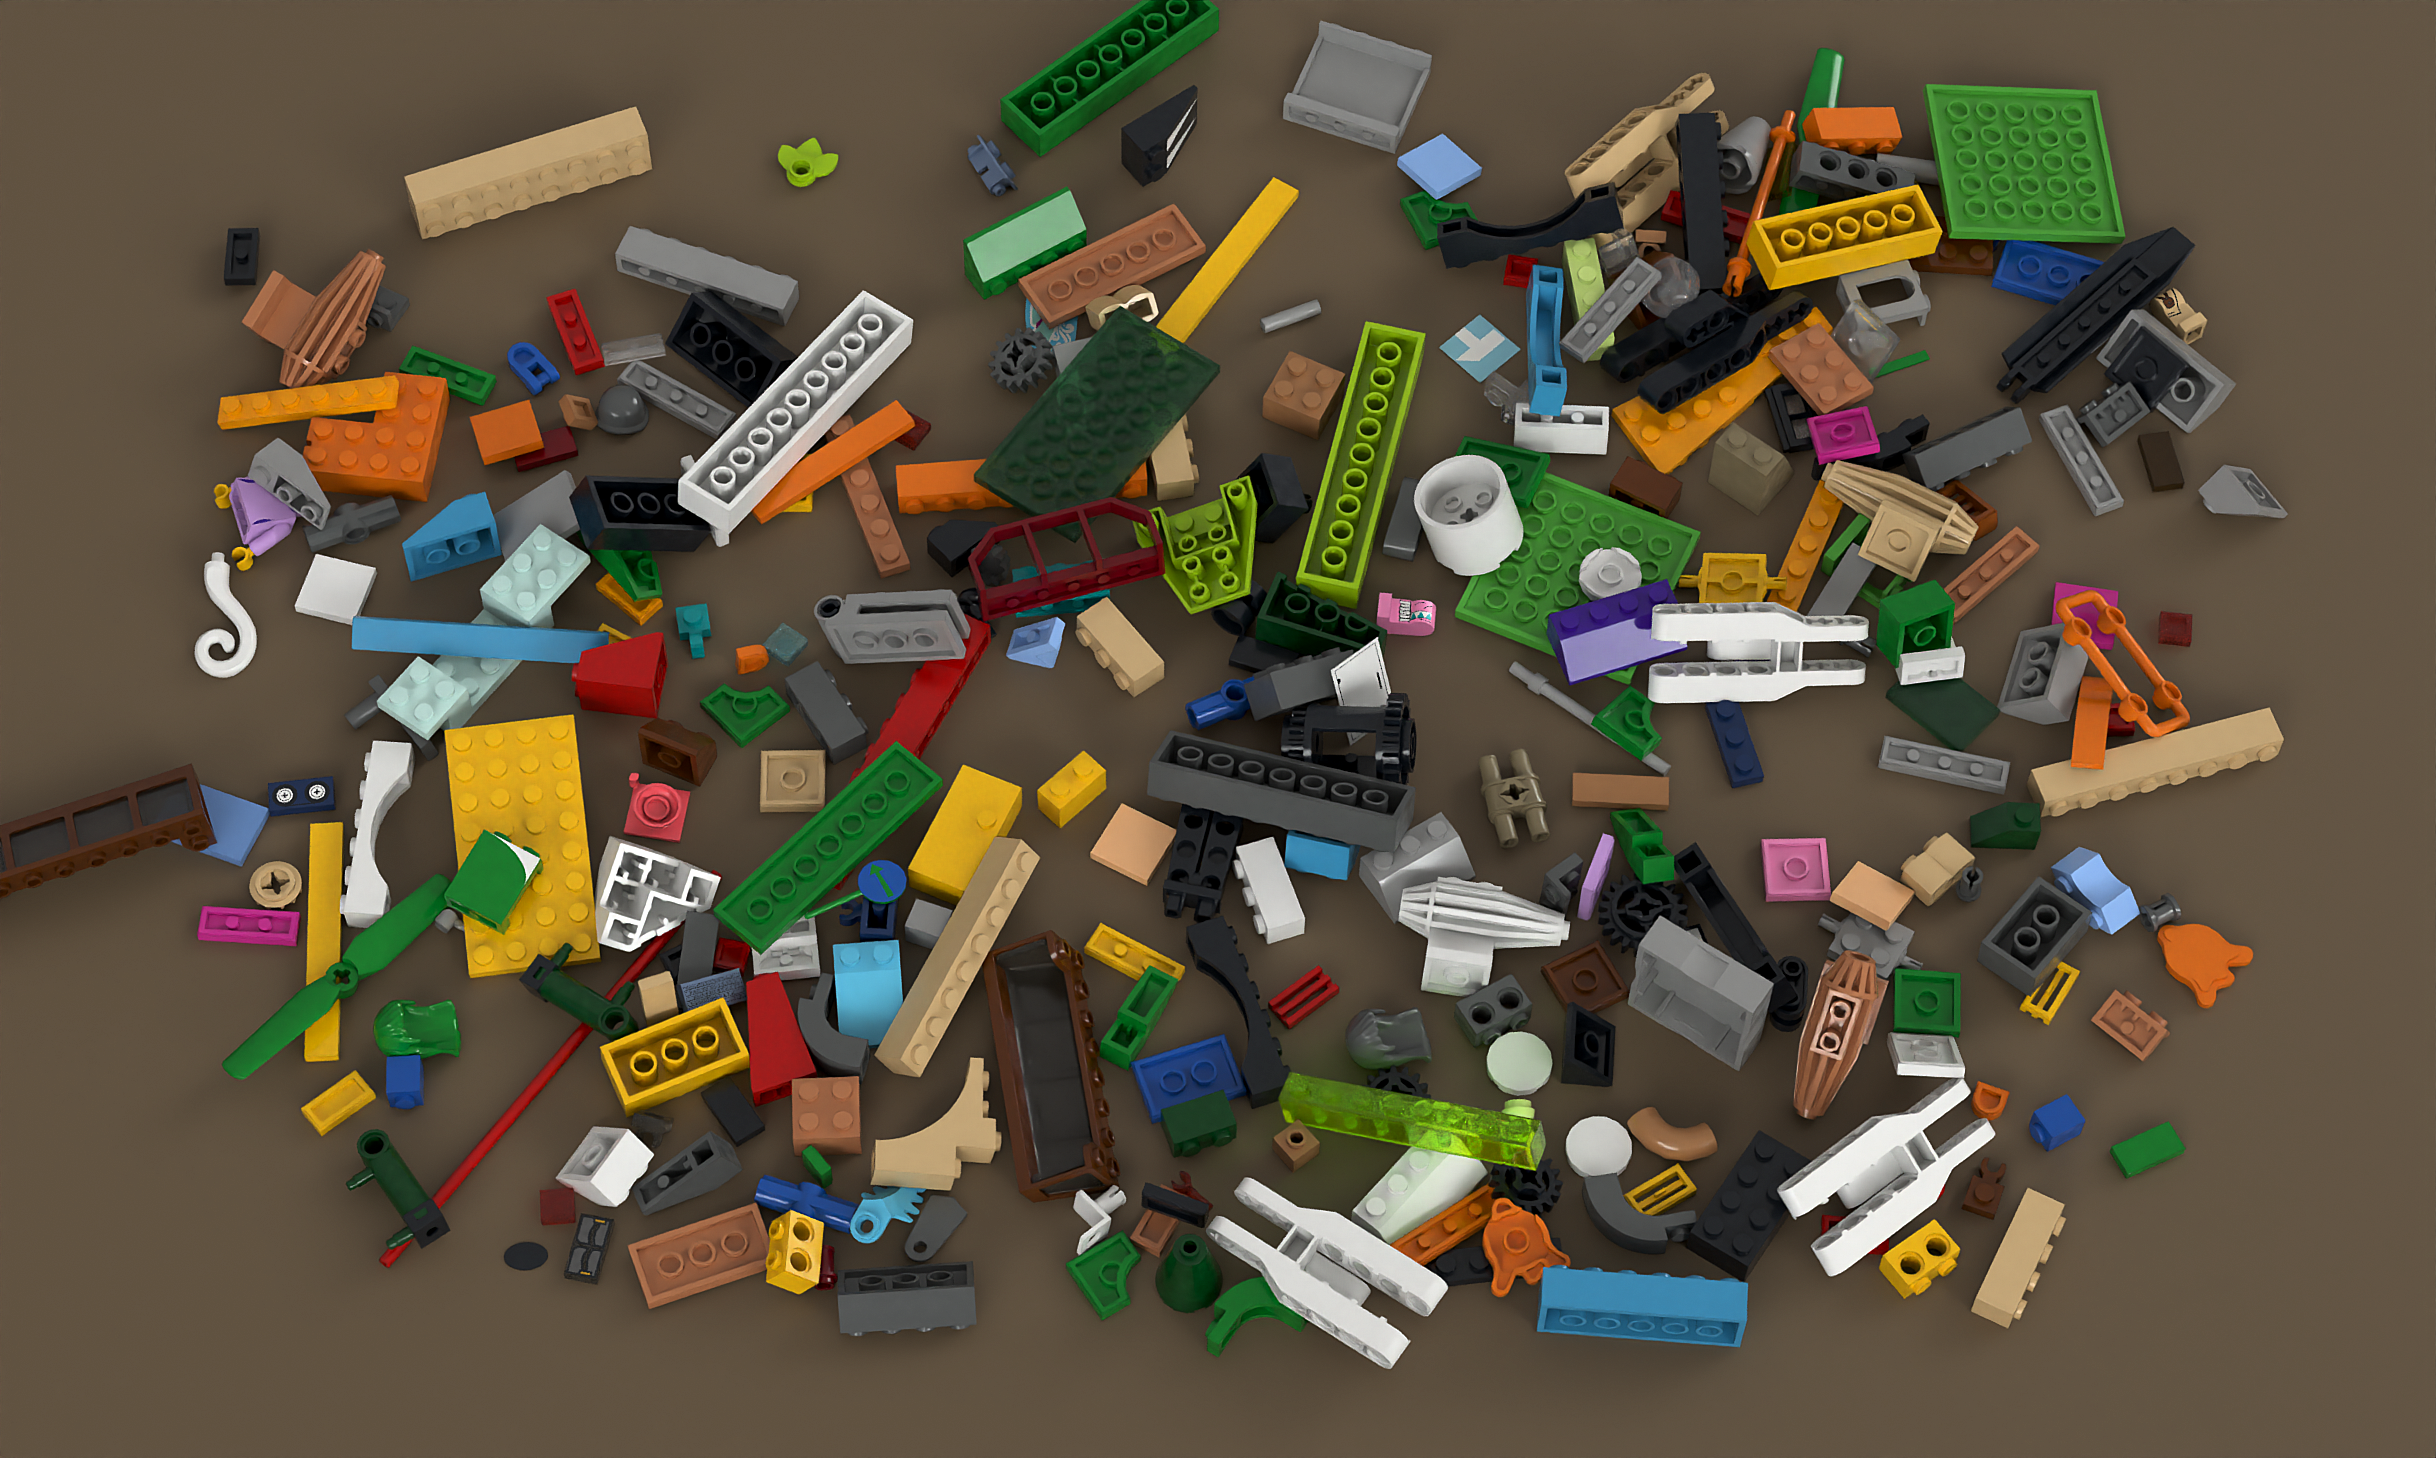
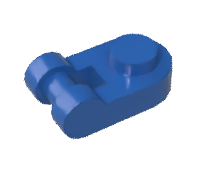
[507,342,560,396]

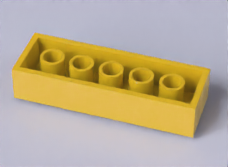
[1746,185,1942,291]

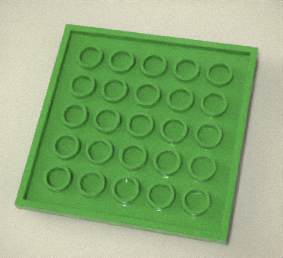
[1923,84,2125,244]
[1455,472,1701,686]

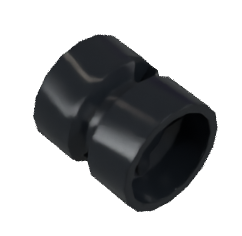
[1211,579,1267,636]

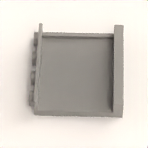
[1283,21,1432,154]

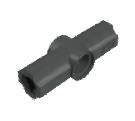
[302,495,401,552]

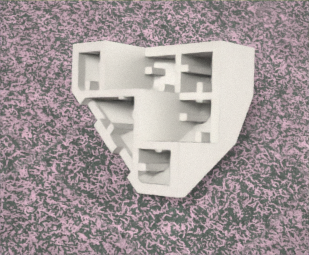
[594,836,721,952]

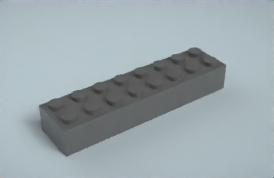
[1147,730,1416,853]

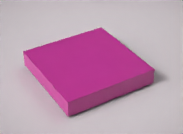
[1807,406,1880,465]
[2051,582,2118,650]

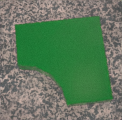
[1400,190,1478,250]
[700,683,790,748]
[1591,685,1662,761]
[1066,1230,1141,1321]

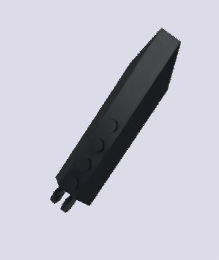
[1996,227,2196,404]

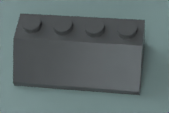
[838,1261,977,1336]

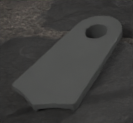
[905,1194,967,1262]

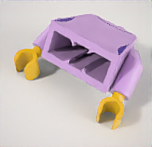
[214,476,302,571]

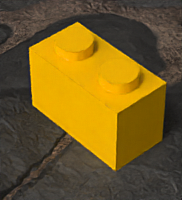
[1037,750,1106,828]

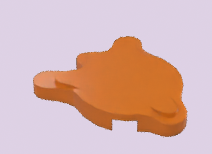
[2157,924,2253,1008]
[1482,1198,1571,1297]

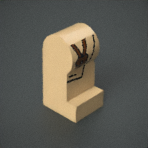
[2150,288,2207,344]

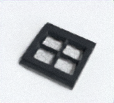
[1764,383,1847,453]

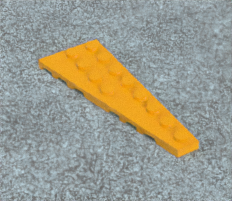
[1611,307,1833,474]

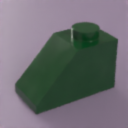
[1969,802,2041,850]

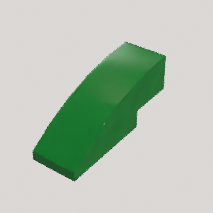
[1610,808,1674,884]
[1099,965,1178,1071]

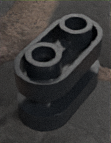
[1770,956,1808,1032]

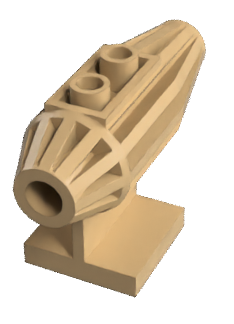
[1821,460,1979,582]

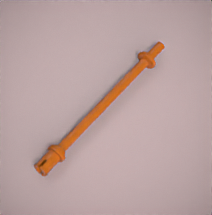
[1722,110,1796,297]

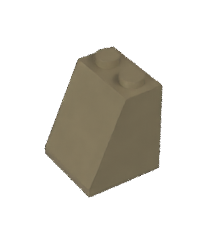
[1708,422,1795,516]

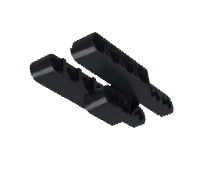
[1600,272,1813,414]

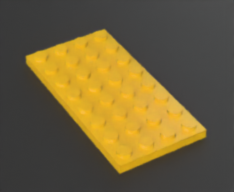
[444,714,601,978]

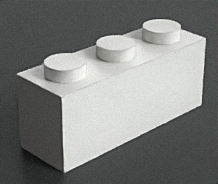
[1514,403,1609,455]
[1232,837,1305,944]

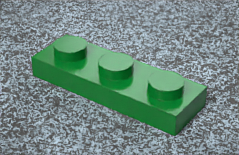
[399,345,497,406]

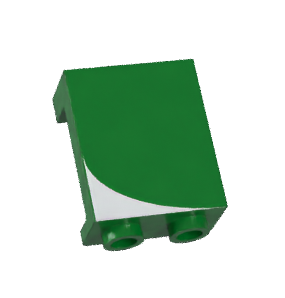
[444,829,544,935]

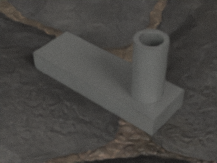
[344,674,439,761]

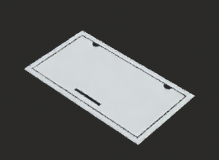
[1331,637,1391,746]

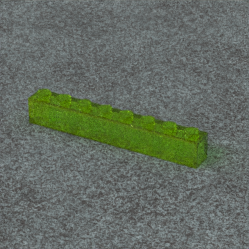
[1278,1072,1546,1171]

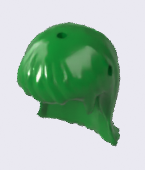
[373,999,461,1059]

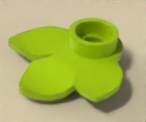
[778,138,838,187]

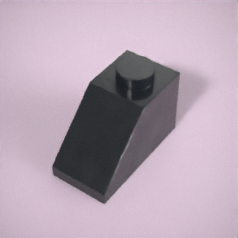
[927,520,1000,577]

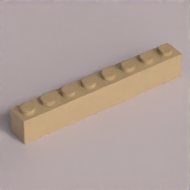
[2027,707,2284,817]
[874,837,1040,1077]

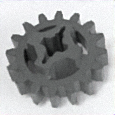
[988,327,1055,393]

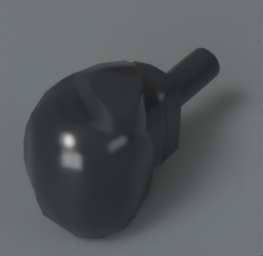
[957,587,997,638]

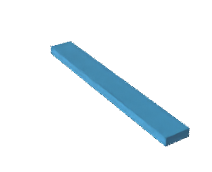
[352,616,609,663]

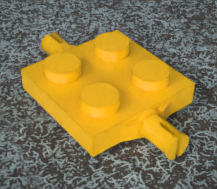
[1679,553,1787,603]

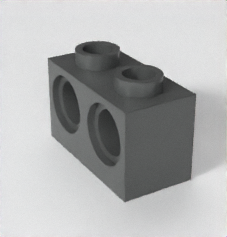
[1454,974,1532,1048]

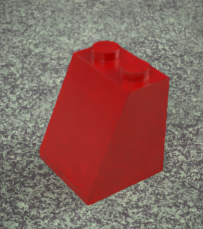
[572,632,668,719]

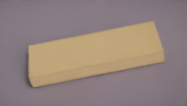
[638,971,679,1028]

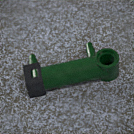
[519,943,639,1042]
[346,1129,451,1250]

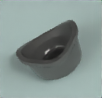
[595,385,649,435]

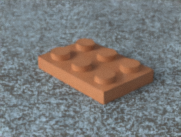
[1768,323,1874,416]

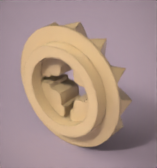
[249,861,302,910]

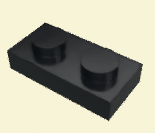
[224,228,260,286]

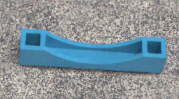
[1526,265,1567,417]

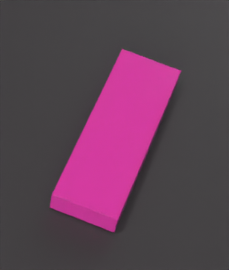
[197,906,301,946]

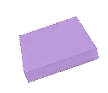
[1577,833,1615,921]

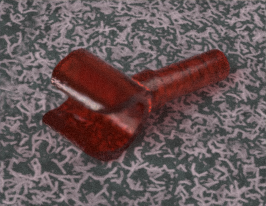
[1171,1171,1214,1211]

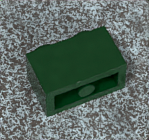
[1160,1090,1237,1158]

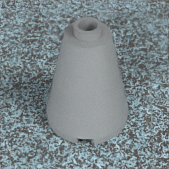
[1717,116,1771,194]

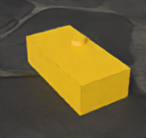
[908,765,1022,906]
[600,997,750,1117]

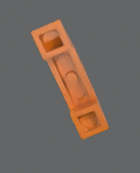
[2071,676,2113,770]

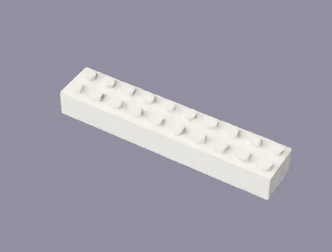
[678,290,913,534]

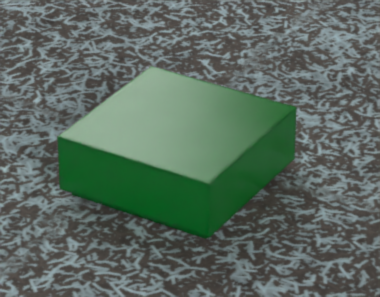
[802,1145,833,1189]

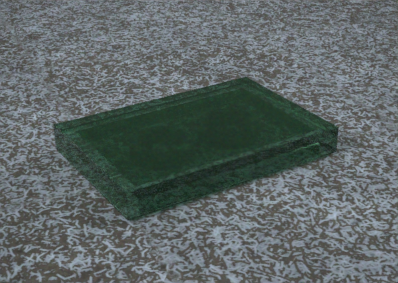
[1885,678,2001,752]

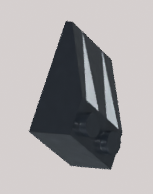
[1121,85,1198,187]

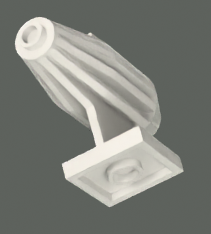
[1398,877,1570,997]

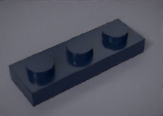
[1705,700,1764,788]

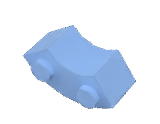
[2051,847,2140,935]

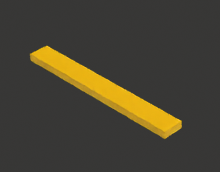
[1142,177,1299,364]
[304,822,344,1062]

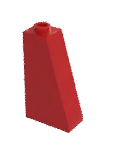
[746,971,817,1107]

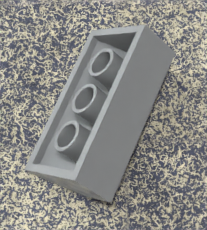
[2096,309,2236,433]

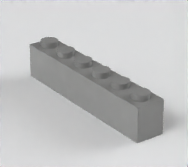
[615,226,799,326]

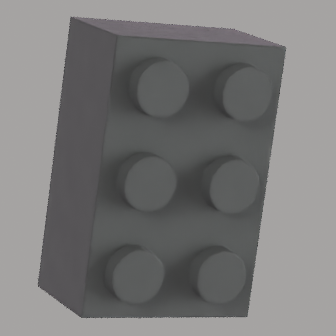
[1244,647,1354,721]
[1977,876,2092,997]

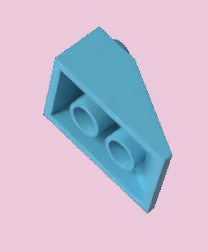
[833,940,903,1048]

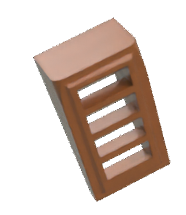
[1936,480,1998,541]

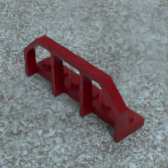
[968,497,1166,622]

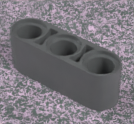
[1382,477,1423,562]

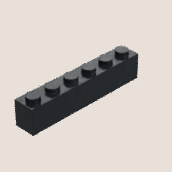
[1675,113,1730,297]

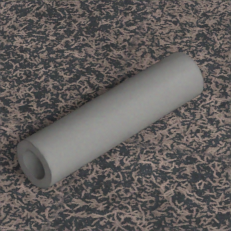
[1260,299,1321,333]

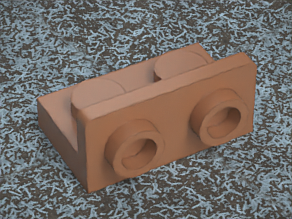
[2091,989,2171,1062]

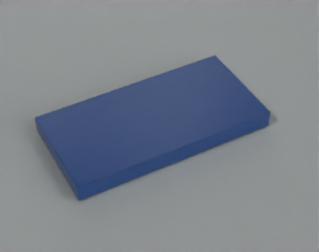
[1991,240,2104,306]

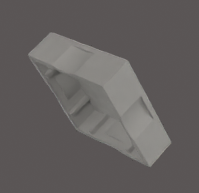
[1628,916,1774,1071]

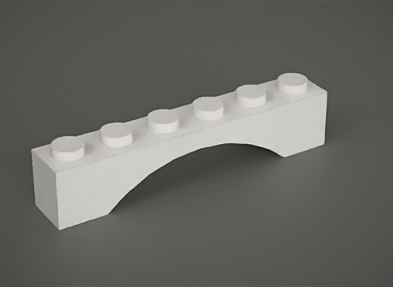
[340,741,415,928]

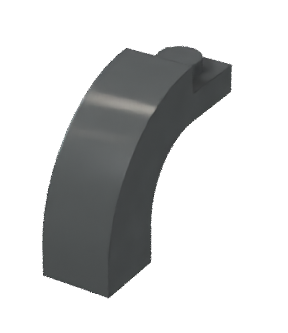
[798,972,871,1084]
[1582,1172,1697,1254]

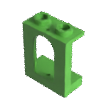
[1821,513,1913,609]

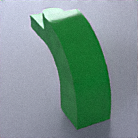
[1205,1276,1309,1357]

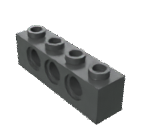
[1788,141,1915,201]

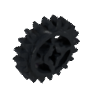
[1598,873,1688,957]

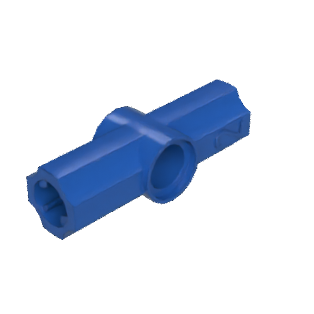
[1185,676,1254,730]
[754,1174,859,1234]

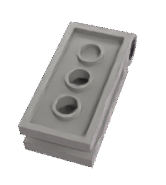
[814,589,971,664]

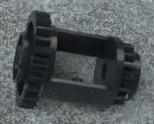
[1281,693,1417,785]

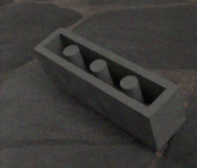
[1902,406,2032,491]

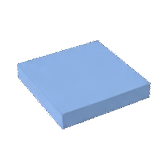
[1397,133,1482,200]

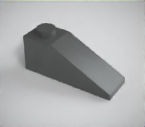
[632,1131,743,1215]

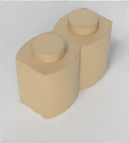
[1085,285,1159,335]
[1900,833,1975,906]

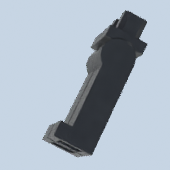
[1163,804,1244,923]

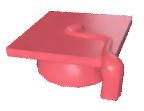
[624,773,690,843]

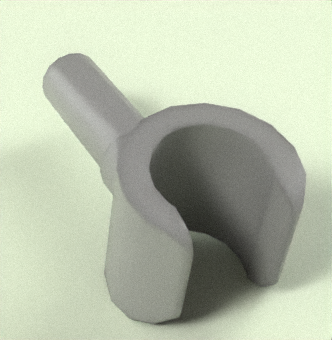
[435,909,465,933]

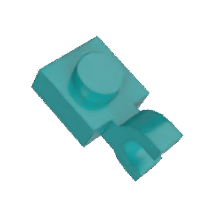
[675,603,711,659]

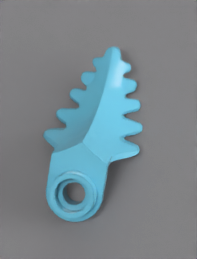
[850,1186,926,1244]

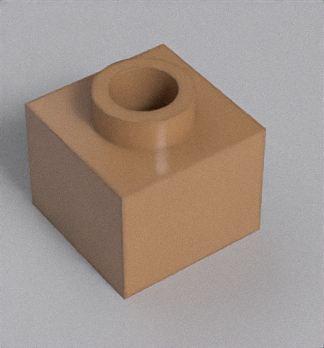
[1272,1119,1320,1173]

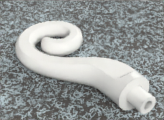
[195,552,257,678]

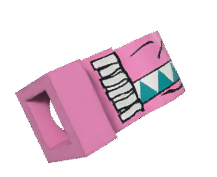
[1376,593,1436,636]

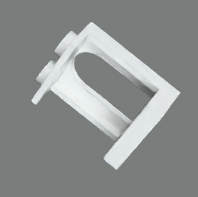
[1895,637,1965,685]

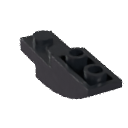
[1811,414,1930,481]

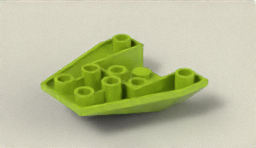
[1132,475,1258,614]

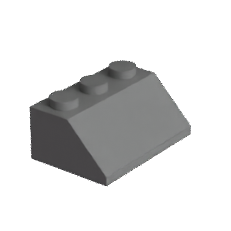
[1997,623,2088,725]
[1359,812,1476,924]

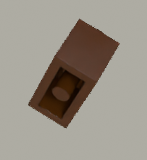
[1608,456,1683,519]

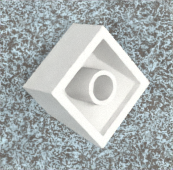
[556,1126,654,1207]

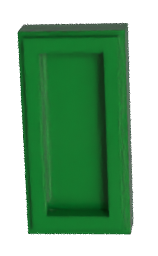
[2109,1121,2186,1179]

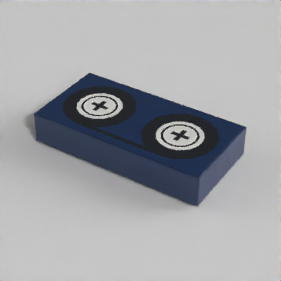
[268,776,336,817]

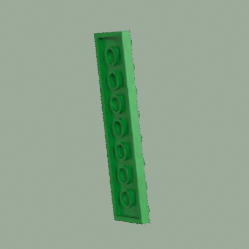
[713,741,943,955]

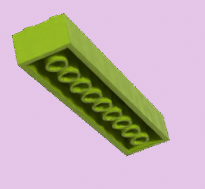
[1296,321,1426,609]

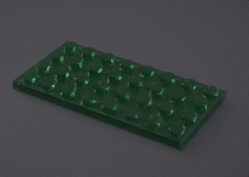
[974,306,1220,543]

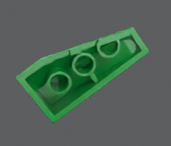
[576,530,662,601]

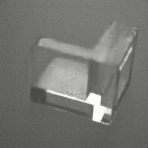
[1599,228,1641,276]

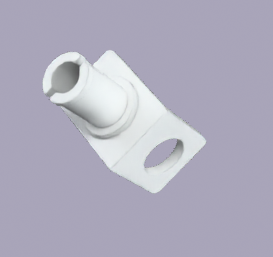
[1073,1185,1126,1255]

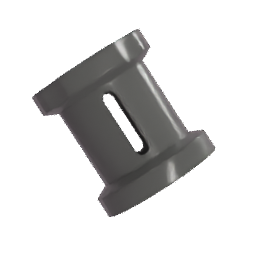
[2138,893,2181,932]

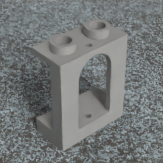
[1836,259,1931,341]

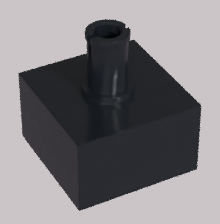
[1235,453,1313,544]

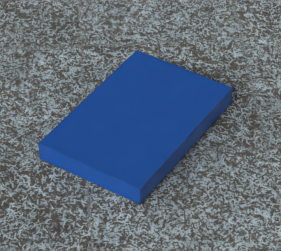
[1131,1034,1246,1124]

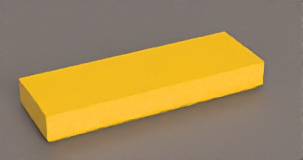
[1084,923,1185,982]

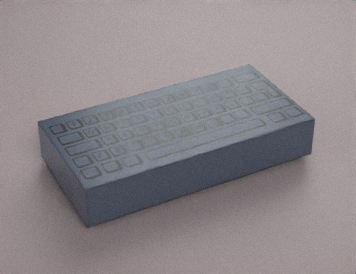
[676,968,747,1013]

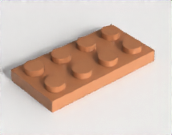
[627,1203,770,1309]

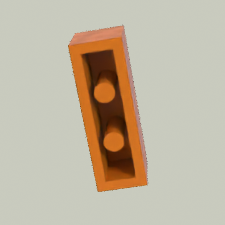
[1802,107,1903,156]

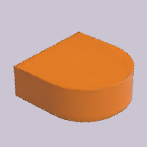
[735,645,769,675]
[1971,1081,2010,1120]

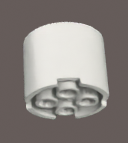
[1414,455,1524,576]

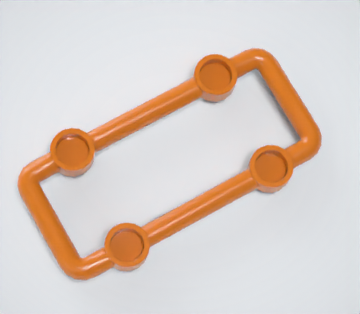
[2055,590,2190,737]

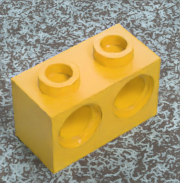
[765,1210,824,1294]
[1879,1219,1961,1299]

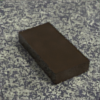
[2137,431,2185,492]

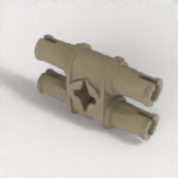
[1478,749,1550,849]

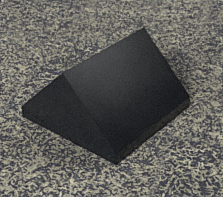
[1561,1002,1616,1087]

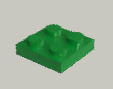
[1893,968,1961,1038]

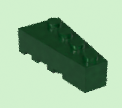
[1255,571,1387,657]

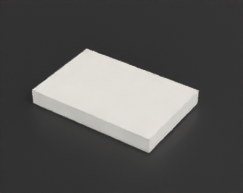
[1887,1032,1965,1078]

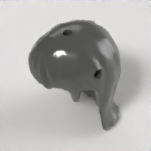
[1345,1007,1432,1070]

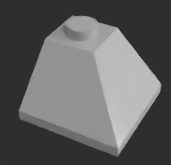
[2198,465,2288,518]

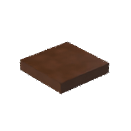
[1540,940,1630,1014]

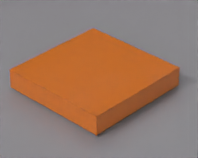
[470,400,544,466]

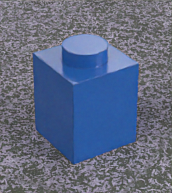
[386,1055,424,1109]
[2029,1094,2086,1152]

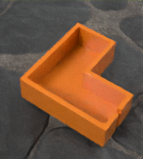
[302,372,450,502]

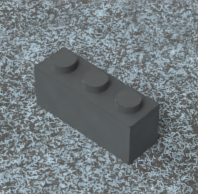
[784,661,869,765]

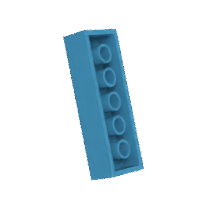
[1537,1265,1748,1347]

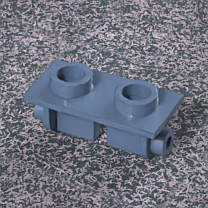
[967,135,1018,196]

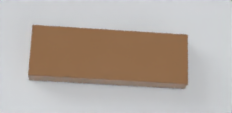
[1572,773,1669,811]

